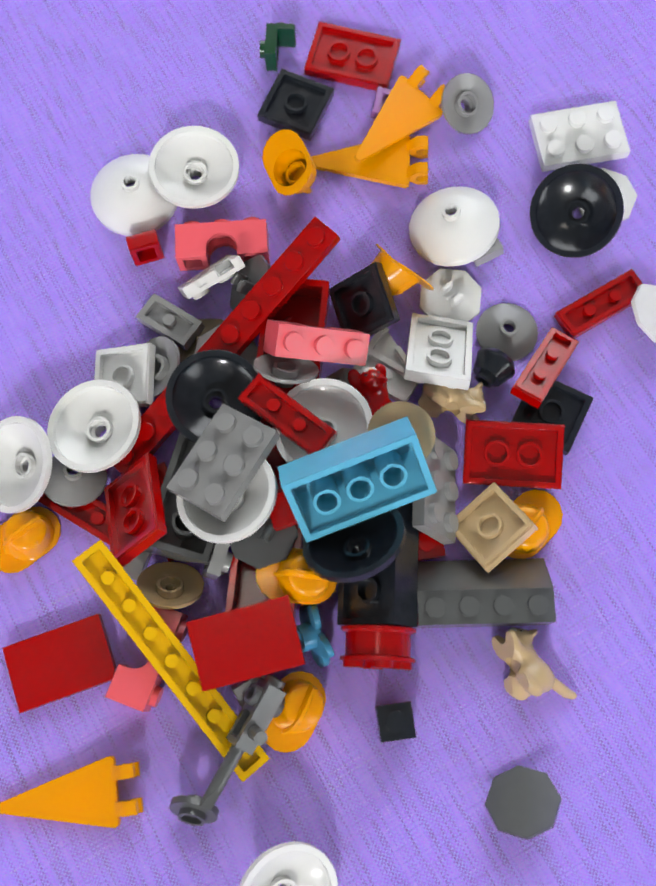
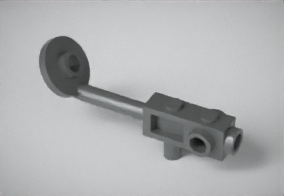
[169,674,287,826]

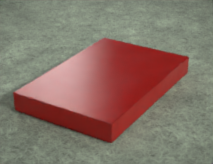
[304,21,401,91]
[463,419,565,490]
[104,453,167,567]
[186,595,306,692]
[2,614,117,713]

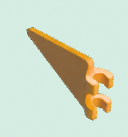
[354,65,445,163]
[311,135,428,188]
[0,756,144,828]

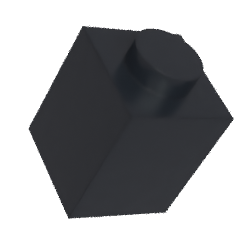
[375,701,416,743]

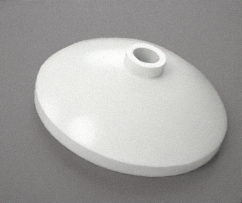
[149,126,239,209]
[90,154,177,236]
[409,186,500,267]
[273,378,372,463]
[47,380,141,473]
[0,416,53,514]
[176,459,277,544]
[239,841,338,886]

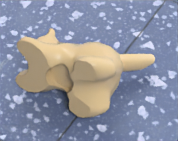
[418,382,486,424]
[492,627,577,701]

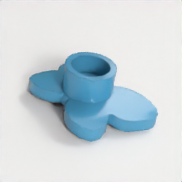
[296,604,335,668]

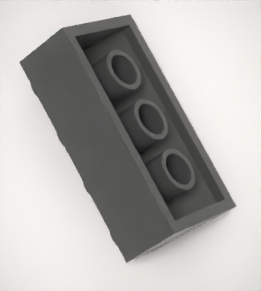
[145,434,214,564]
[416,558,556,628]

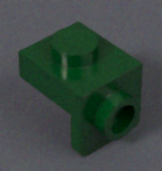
[260,22,296,71]

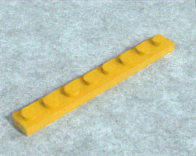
[72,539,270,782]

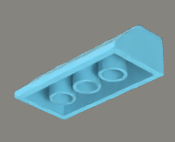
[278,416,437,543]

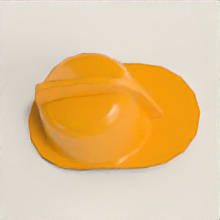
[262,130,317,196]
[371,244,434,296]
[508,489,563,559]
[0,506,61,573]
[256,548,337,605]
[265,671,326,753]

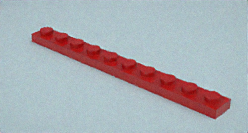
[114,216,341,474]

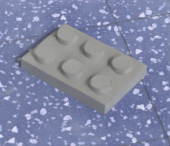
[166,403,280,522]
[412,436,459,545]

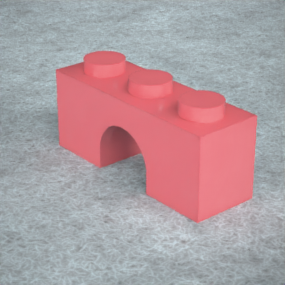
[175,217,270,271]
[263,319,370,366]
[105,607,188,712]

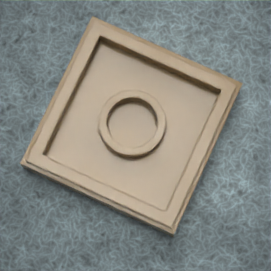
[455,482,539,573]

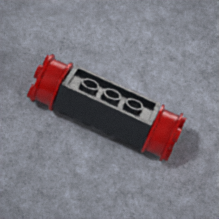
[337,502,419,670]

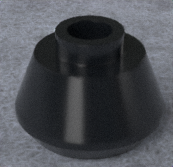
[473,347,515,388]

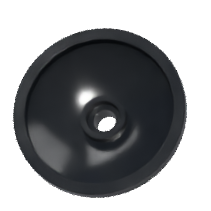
[530,164,624,258]
[165,350,261,444]
[302,508,406,583]

